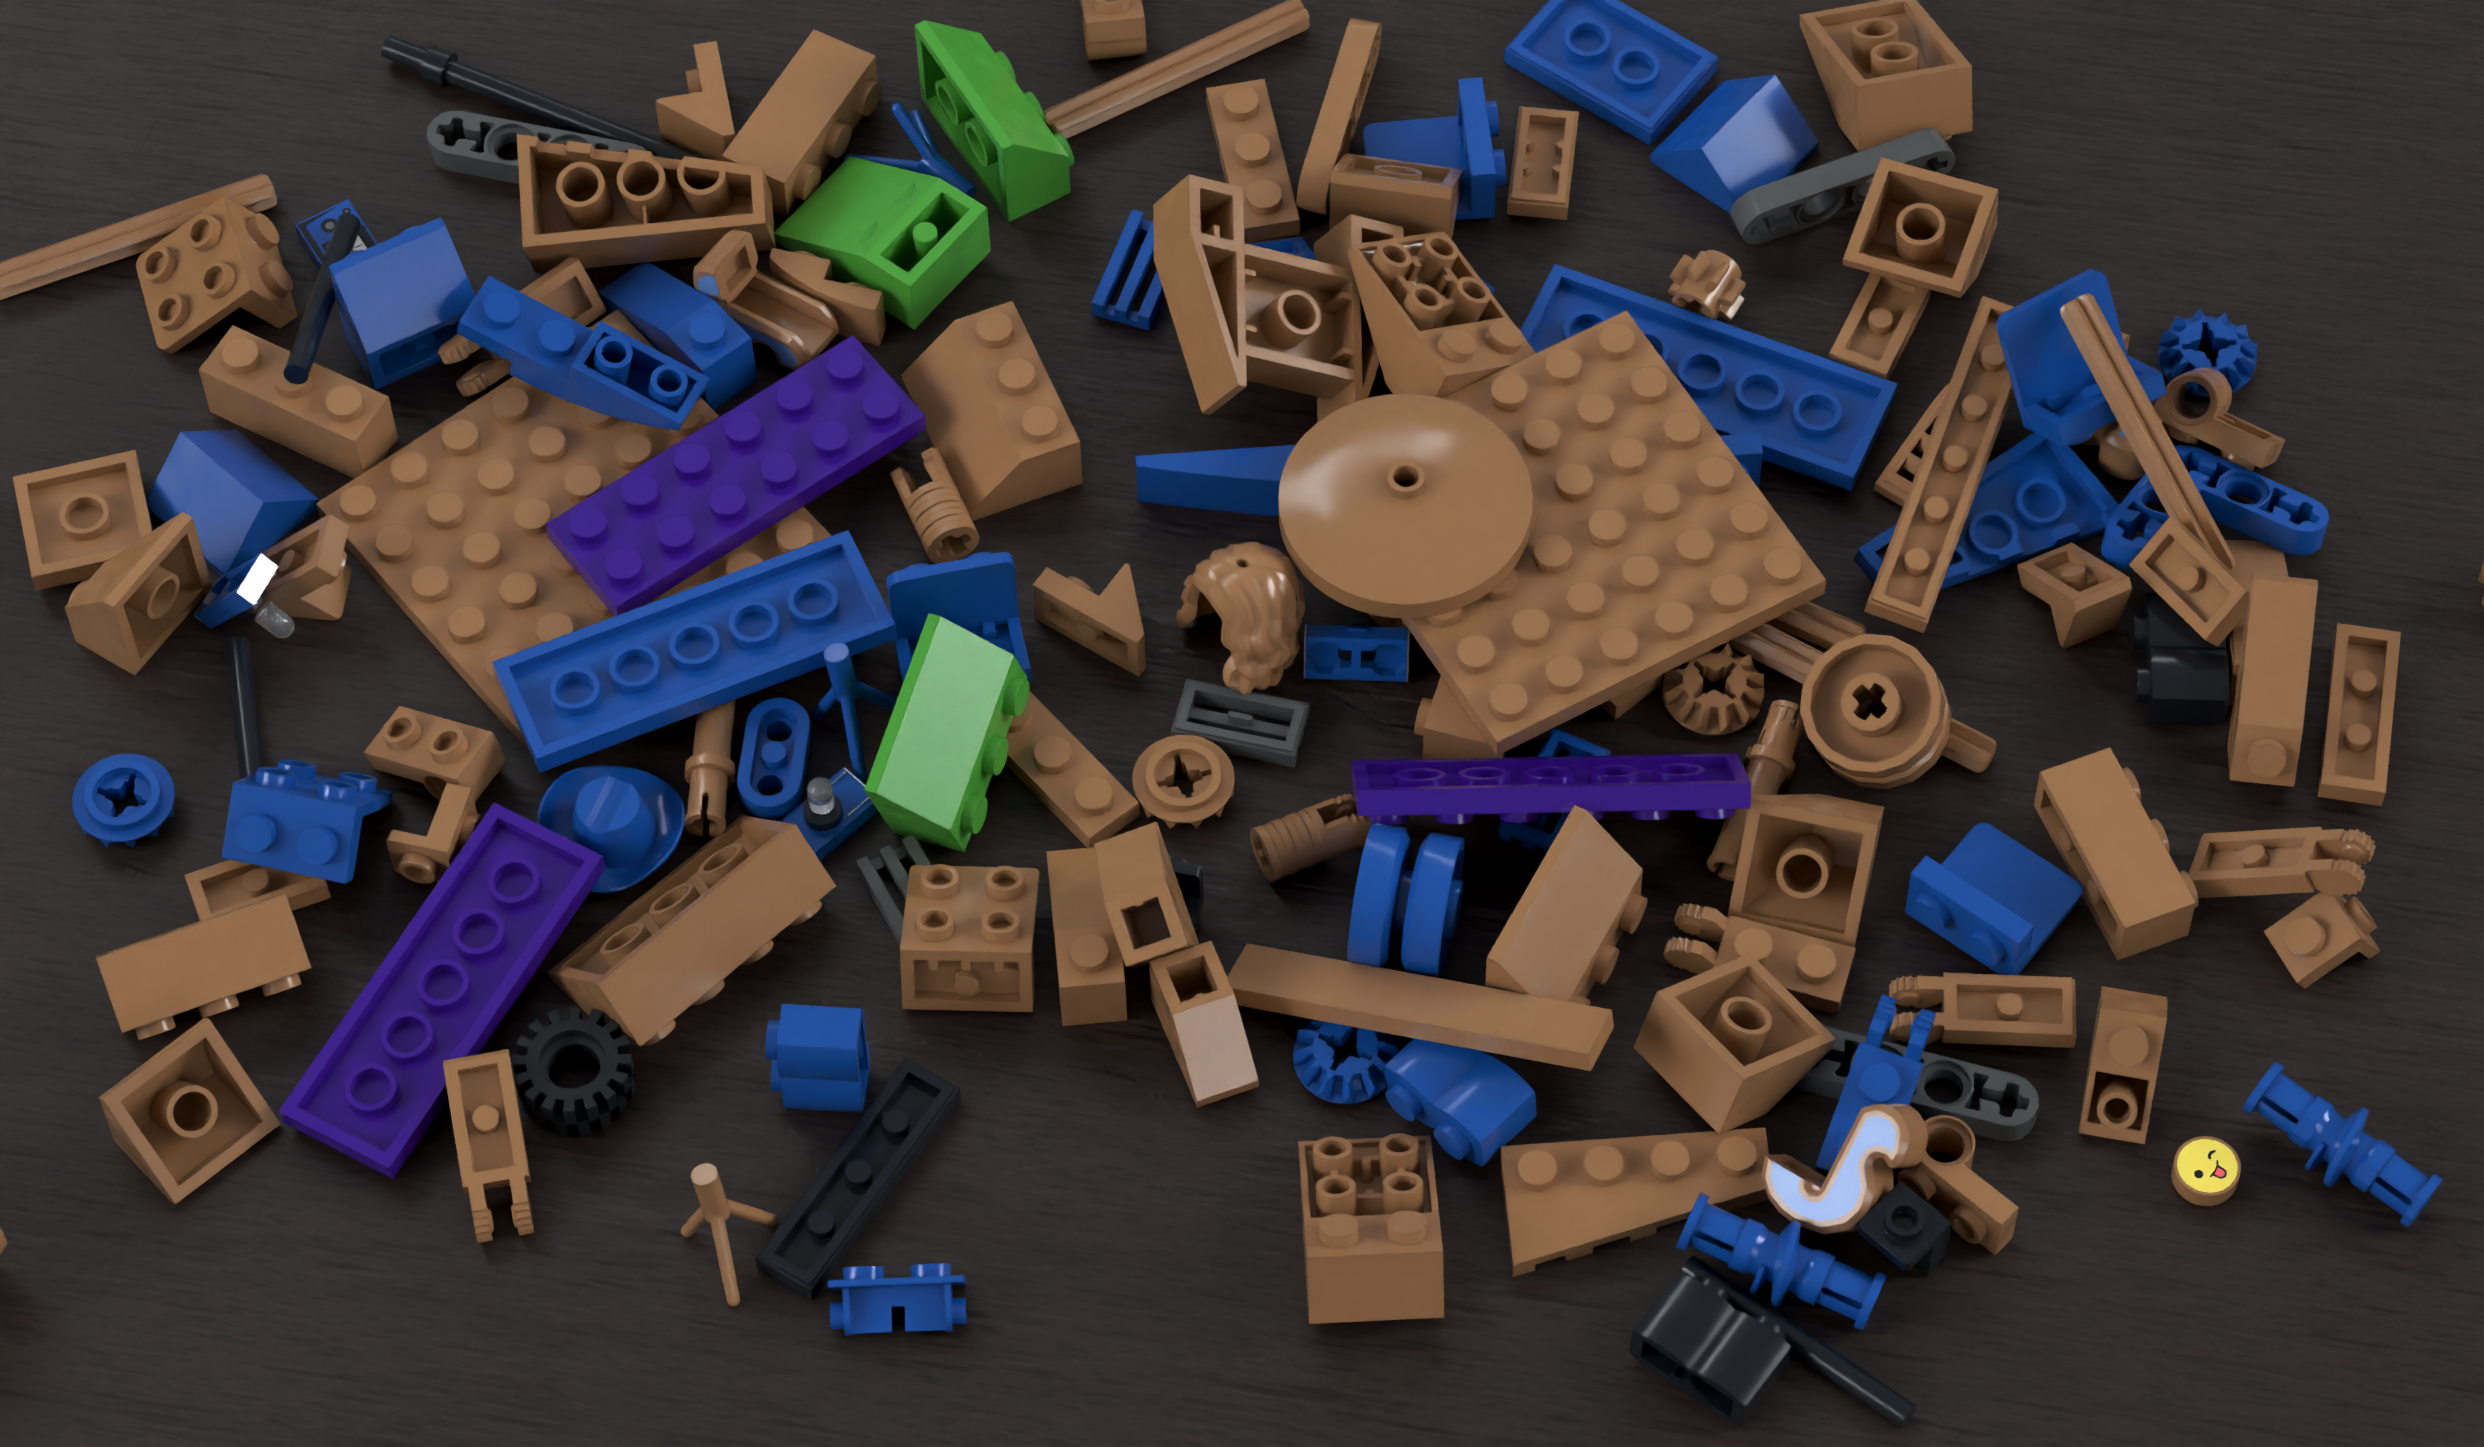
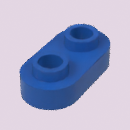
[737,698,812,820]

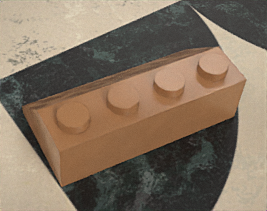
[547,815,836,1047]

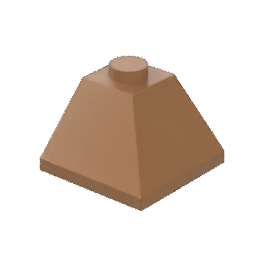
[64,512,212,676]
[1727,794,1885,948]

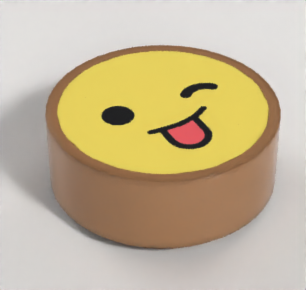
[2171,1136,2241,1206]

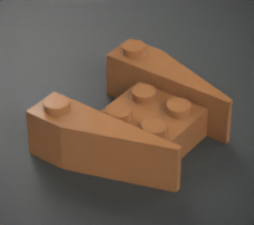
[1153,174,1404,422]

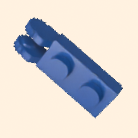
[1815,994,1936,1173]

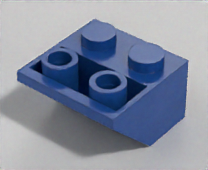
[328,217,475,390]

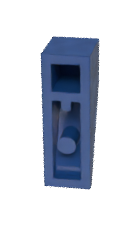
[597,262,757,410]

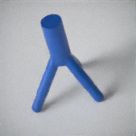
[844,103,977,198]
[812,643,897,783]

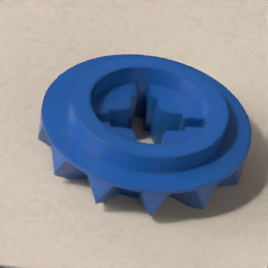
[2158,309,2257,397]
[72,754,177,848]
[1293,1019,1398,1104]

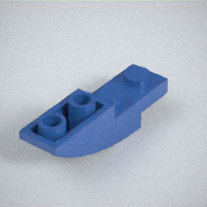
[457,276,710,430]

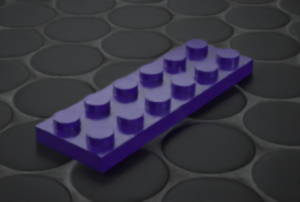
[546,335,926,616]
[1352,753,1751,825]
[279,802,606,1179]

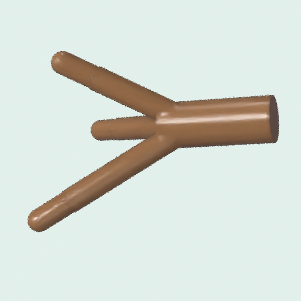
[681,1163,778,1307]

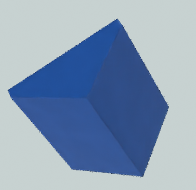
[1650,74,1819,213]
[147,429,319,576]

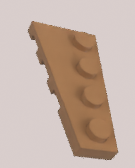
[1500,1127,1769,1278]

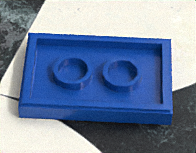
[1504,0,1719,146]

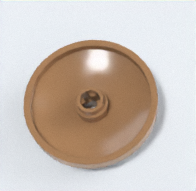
[1278,393,1533,618]

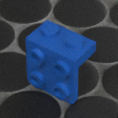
[1363,77,1506,221]
[1996,269,2167,447]
[887,552,1032,684]
[221,759,393,884]
[1905,823,2083,975]

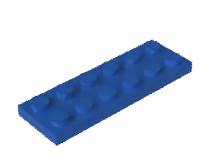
[1520,264,1898,492]
[493,530,897,773]

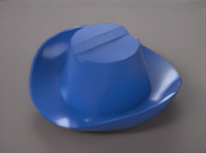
[537,765,685,893]

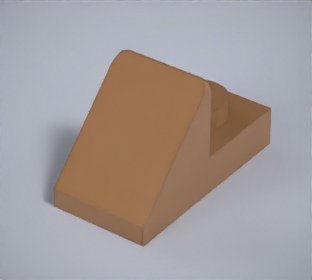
[655,41,735,161]
[254,514,352,620]
[2017,543,2132,649]
[1032,563,1146,677]

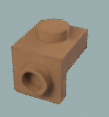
[386,783,483,884]
[2264,892,2380,989]

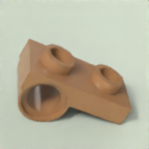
[1080,0,1147,61]
[2153,367,2285,471]
[363,706,506,802]
[1893,1115,2019,1256]

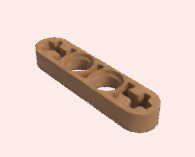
[1296,18,1382,215]

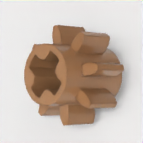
[1668,250,1746,322]

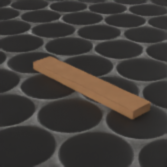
[1864,296,2014,633]
[1227,943,1614,1071]

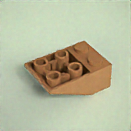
[1347,231,1536,398]
[1298,1133,1445,1324]

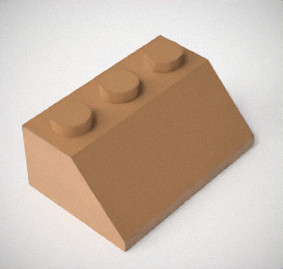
[901,300,1083,521]
[1485,805,1647,1006]

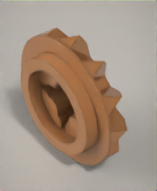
[1663,643,1764,735]
[1132,735,1235,829]

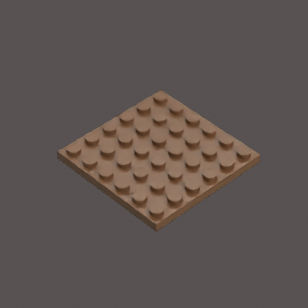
[316,309,831,754]
[1401,310,1826,756]

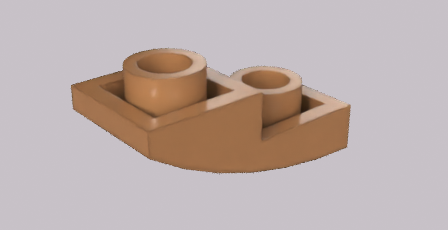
[769,248,886,346]

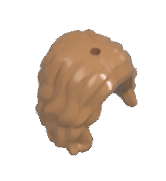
[1175,542,1305,695]

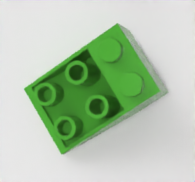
[774,156,991,330]

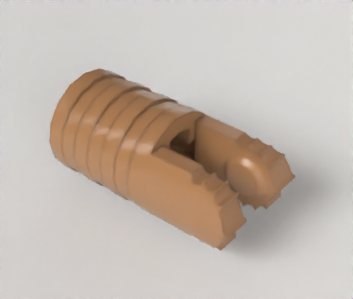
[890,447,980,564]
[1250,793,1373,882]

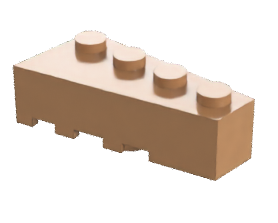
[517,134,775,273]

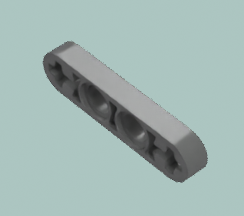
[427,111,647,184]
[1730,128,1956,245]
[1795,1026,2039,1142]

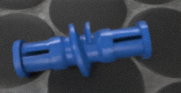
[2242,1061,2443,1228]
[1676,1192,1887,1331]

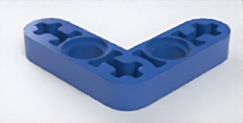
[2101,445,2329,571]

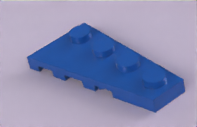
[1854,432,2119,590]

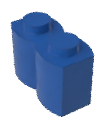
[765,1004,870,1113]
[1384,1038,1537,1167]

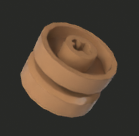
[1800,634,1952,789]

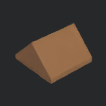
[1330,153,1464,239]
[99,1018,281,1204]

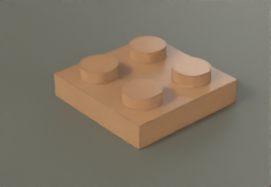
[13,450,153,591]

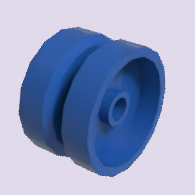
[1347,822,1465,978]

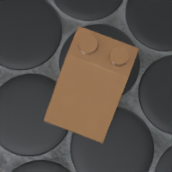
[1800,0,1973,152]

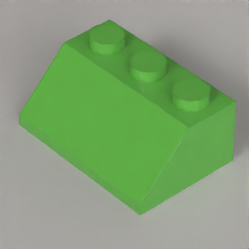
[914,20,1075,222]
[864,613,1030,852]

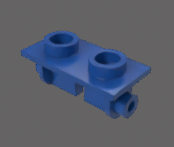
[828,1263,967,1336]

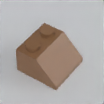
[1843,157,1998,298]
[1633,953,1836,1135]

